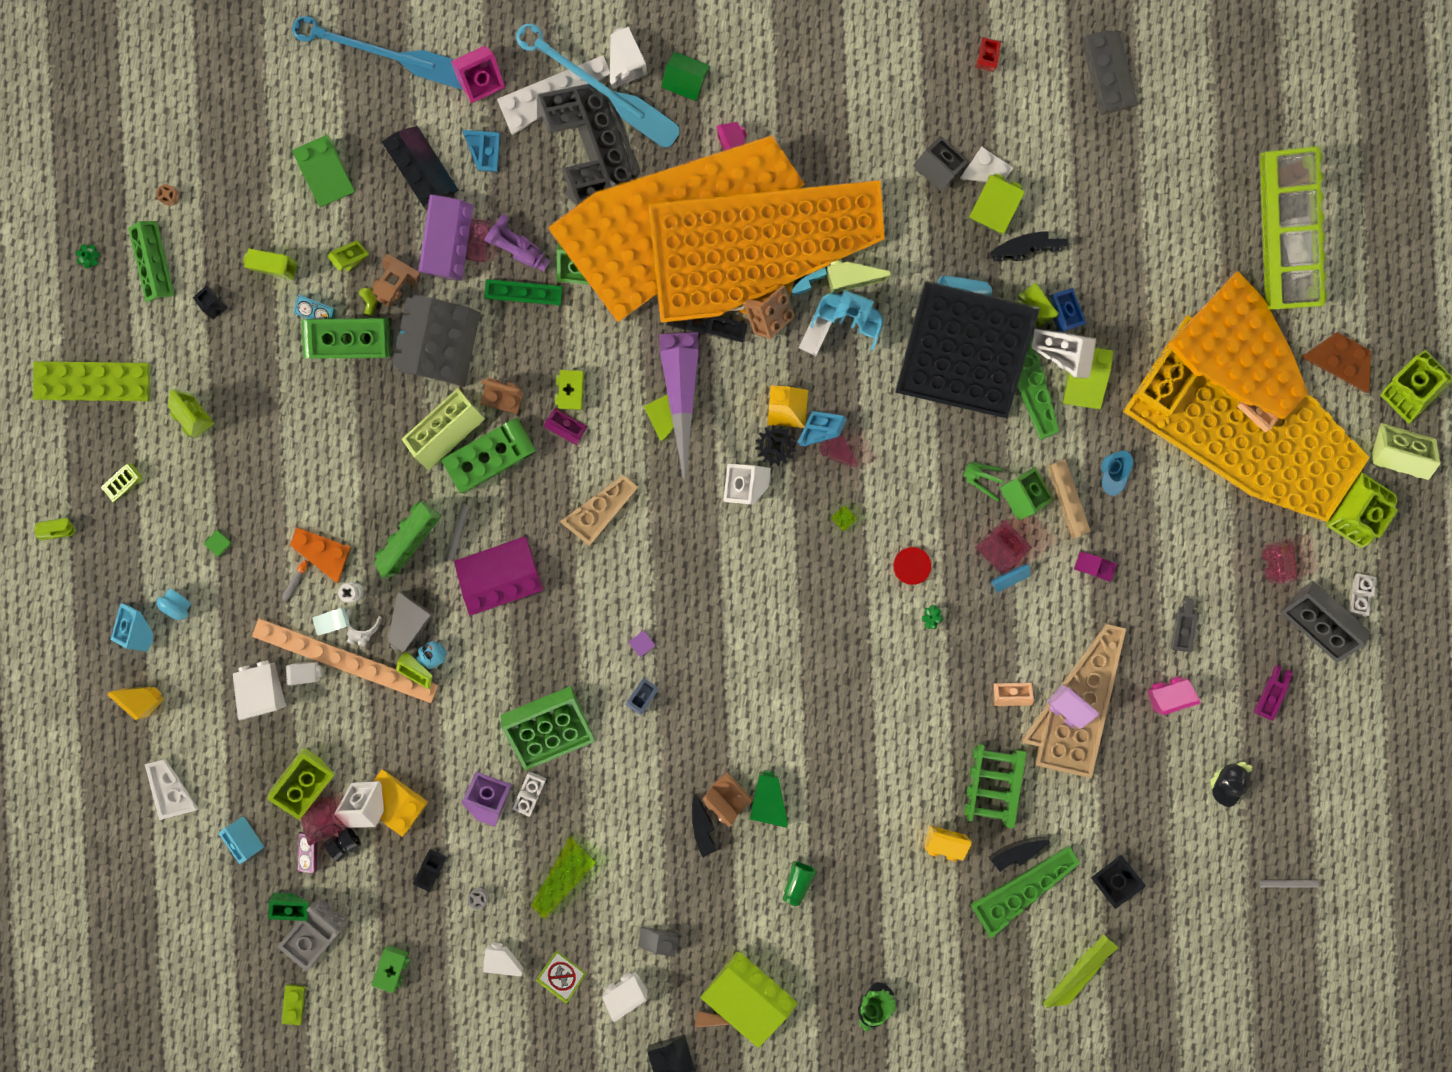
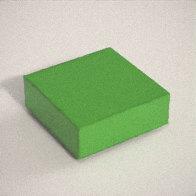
[204,530,232,557]

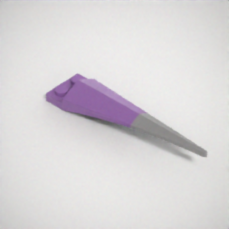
[659,332,699,480]

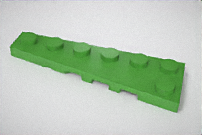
[970,845,1080,938]

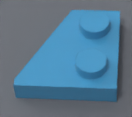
[463,130,501,173]
[798,411,847,446]

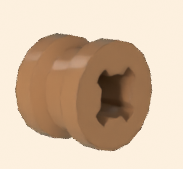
[156,184,180,206]

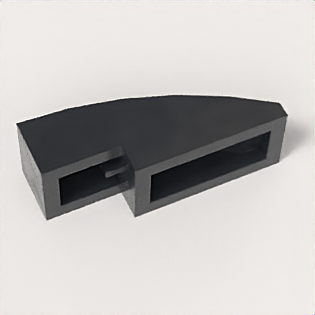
[692,793,716,858]
[988,837,1050,872]

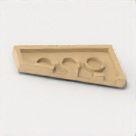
[560,475,638,546]

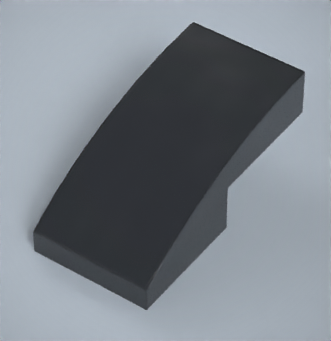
[412,849,447,892]

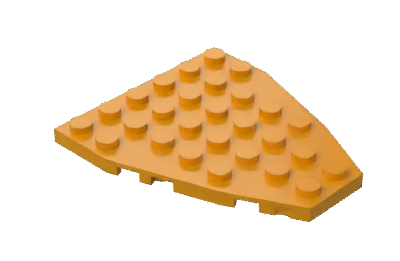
[1168,271,1308,419]

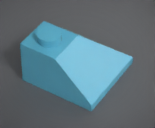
[111,603,153,652]

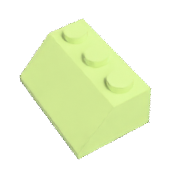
[1372,423,1440,480]

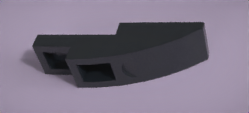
[988,231,1068,262]

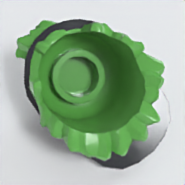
[858,982,896,1031]

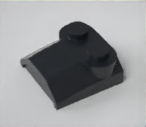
[1091,855,1146,909]

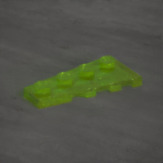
[531,836,598,919]

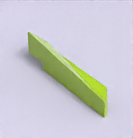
[1043,934,1118,1008]

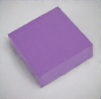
[629,630,655,657]

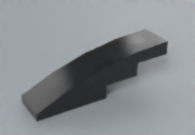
[666,316,747,343]

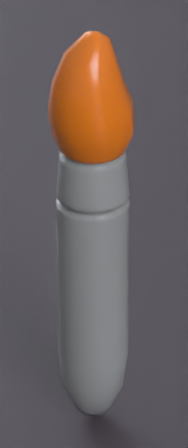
[282,560,308,602]

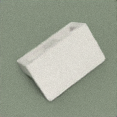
[799,314,832,356]

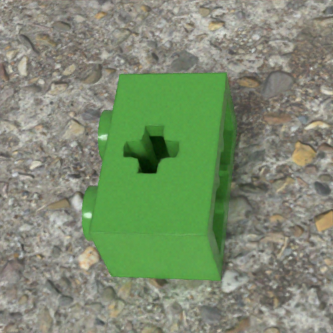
[371,945,410,993]

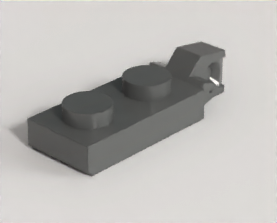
[1171,598,1198,652]

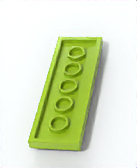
[33,361,150,402]

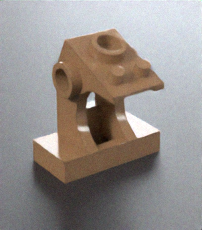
[372,254,420,308]

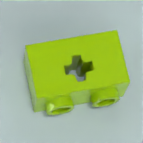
[555,370,585,411]

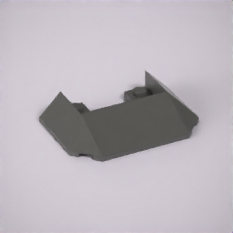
[537,84,639,205]

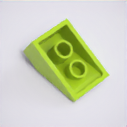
[1063,348,1114,409]
[168,389,215,438]

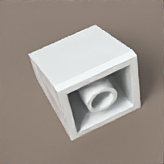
[233,660,286,720]

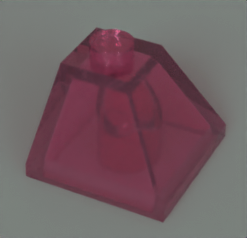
[300,795,344,846]

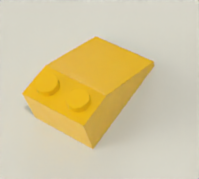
[373,769,428,837]

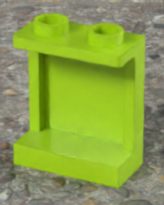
[968,173,1025,234]

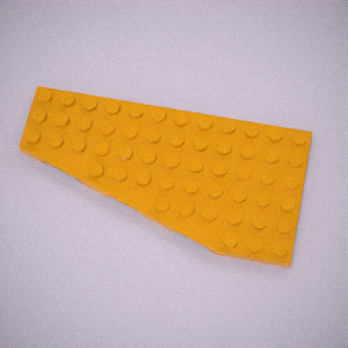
[548,135,805,322]
[648,180,885,323]

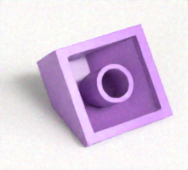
[462,772,512,827]

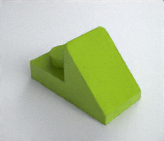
[327,240,370,272]

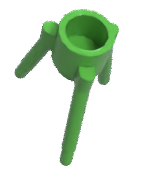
[963,462,1004,502]

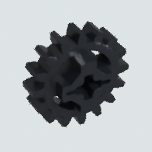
[755,425,797,467]

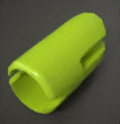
[34,517,76,541]

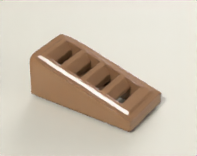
[694,1011,730,1028]

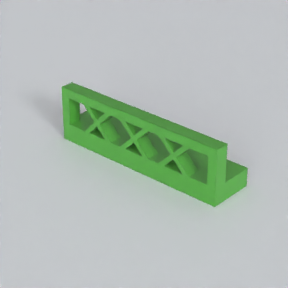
[128,221,174,302]

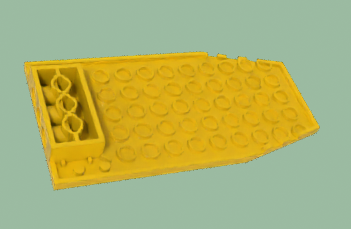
[1122,315,1370,522]

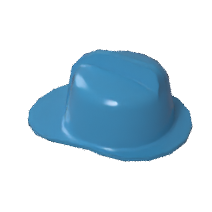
[1101,451,1133,496]

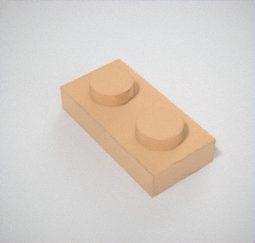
[1237,402,1278,432]

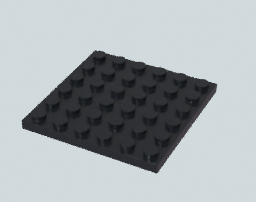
[895,280,1040,419]

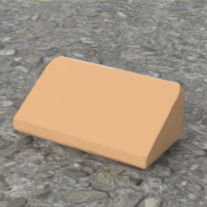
[994,683,1034,706]

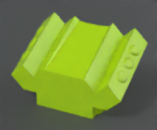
[1380,350,1452,424]
[1326,472,1398,548]

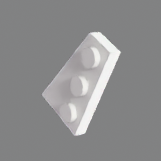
[145,759,198,820]

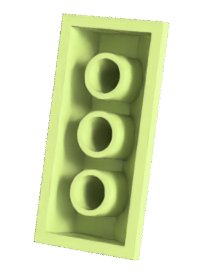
[402,388,485,471]

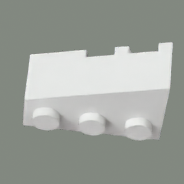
[1031,329,1096,378]

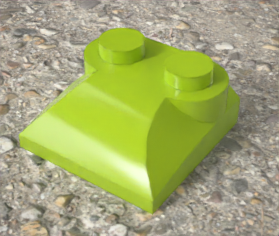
[1017,282,1058,327]

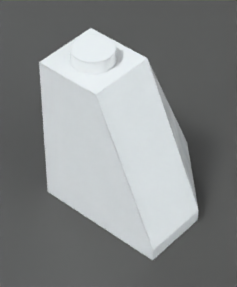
[610,27,648,89]

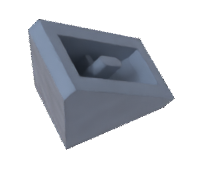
[625,678,659,715]

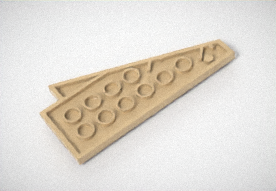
[1021,624,1126,778]

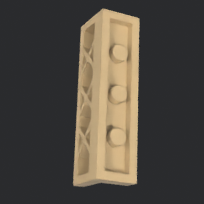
[1047,459,1091,538]

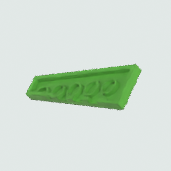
[1017,334,1059,440]

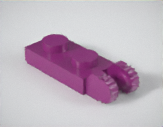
[1253,665,1292,721]

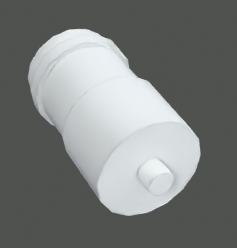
[338,582,363,602]

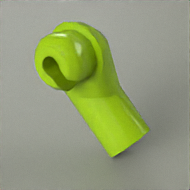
[359,287,377,316]

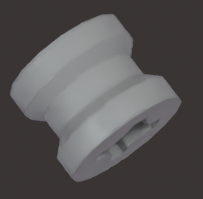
[468,888,489,910]

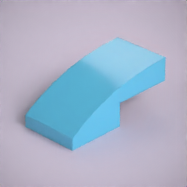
[791,267,827,296]

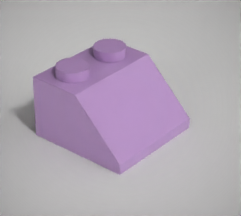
[1047,685,1099,729]

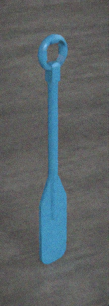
[292,16,463,90]

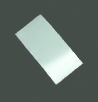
[312,607,350,636]

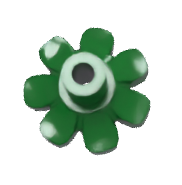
[76,244,101,269]
[922,605,943,629]

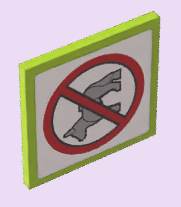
[536,950,587,1004]

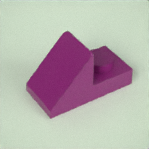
[1074,551,1117,582]

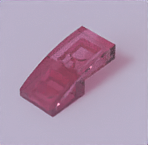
[466,219,491,262]

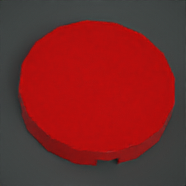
[893,547,931,585]

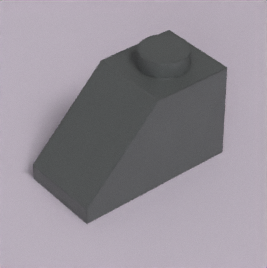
[638,927,678,957]

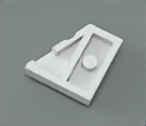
[960,147,1013,183]

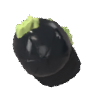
[1210,762,1252,807]

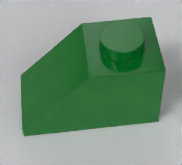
[268,892,309,921]

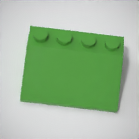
[374,502,442,578]
[500,686,595,771]

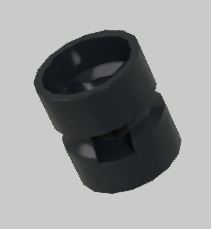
[324,827,362,862]

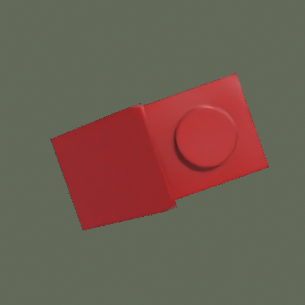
[975,37,1001,72]

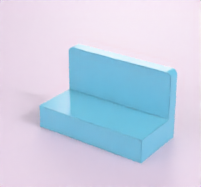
[218,817,264,864]

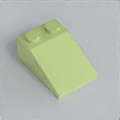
[826,260,890,293]

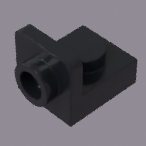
[192,285,227,320]

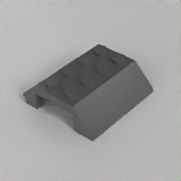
[392,294,481,387]

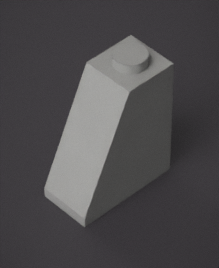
[388,592,433,652]

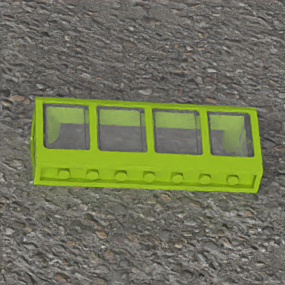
[1259,146,1327,310]

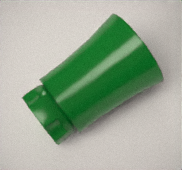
[782,861,817,906]

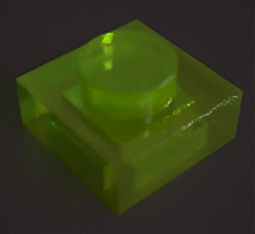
[830,505,857,532]

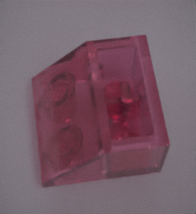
[975,520,1033,574]
[1263,542,1298,584]

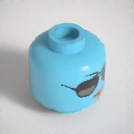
[417,641,447,669]

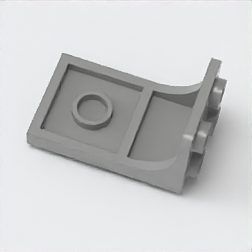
[277,899,347,971]

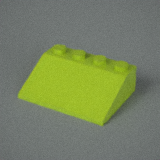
[700,952,798,1048]

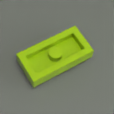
[281,984,306,1025]

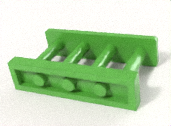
[964,743,1026,828]

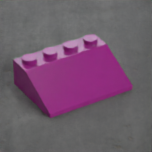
[454,536,545,616]

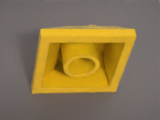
[767,385,808,428]
[107,687,164,720]

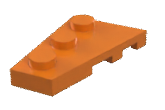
[290,527,351,583]

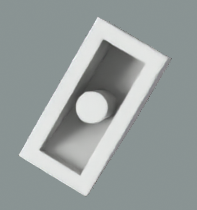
[286,661,323,685]
[483,942,524,976]

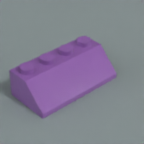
[418,195,474,281]

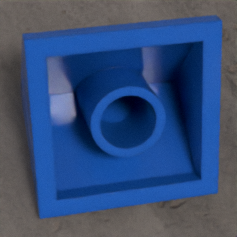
[1047,288,1087,333]

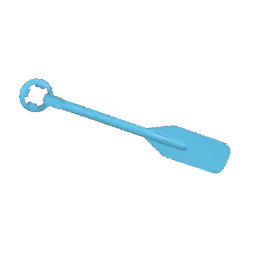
[516,24,679,148]

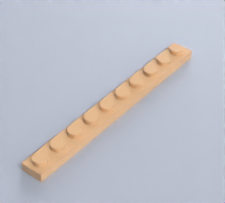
[252,619,438,703]

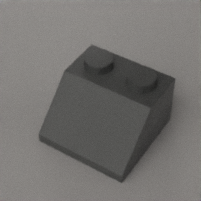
[913,136,969,191]

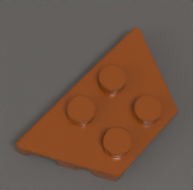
[1301,332,1371,393]

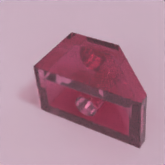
[818,432,858,468]

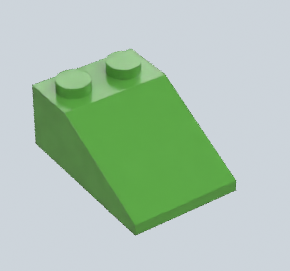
[292,135,355,207]

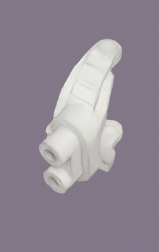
[346,609,382,647]

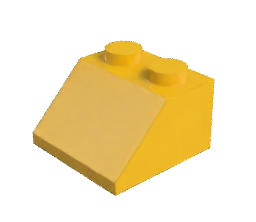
[924,825,972,862]

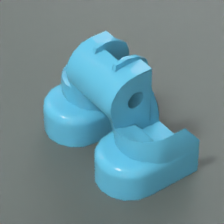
[810,290,883,351]

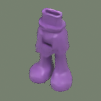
[484,214,551,272]

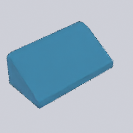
[991,564,1031,593]

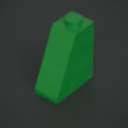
[749,770,788,828]

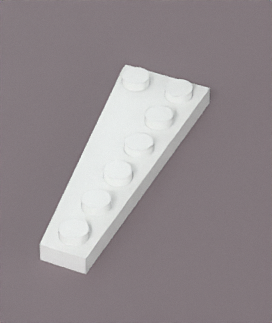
[497,56,610,135]

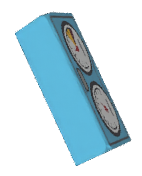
[294,294,336,319]

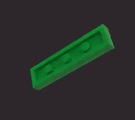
[484,279,563,306]

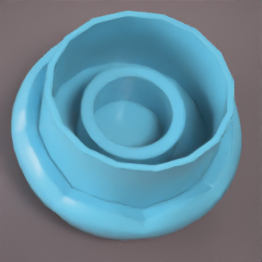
[156,588,192,620]

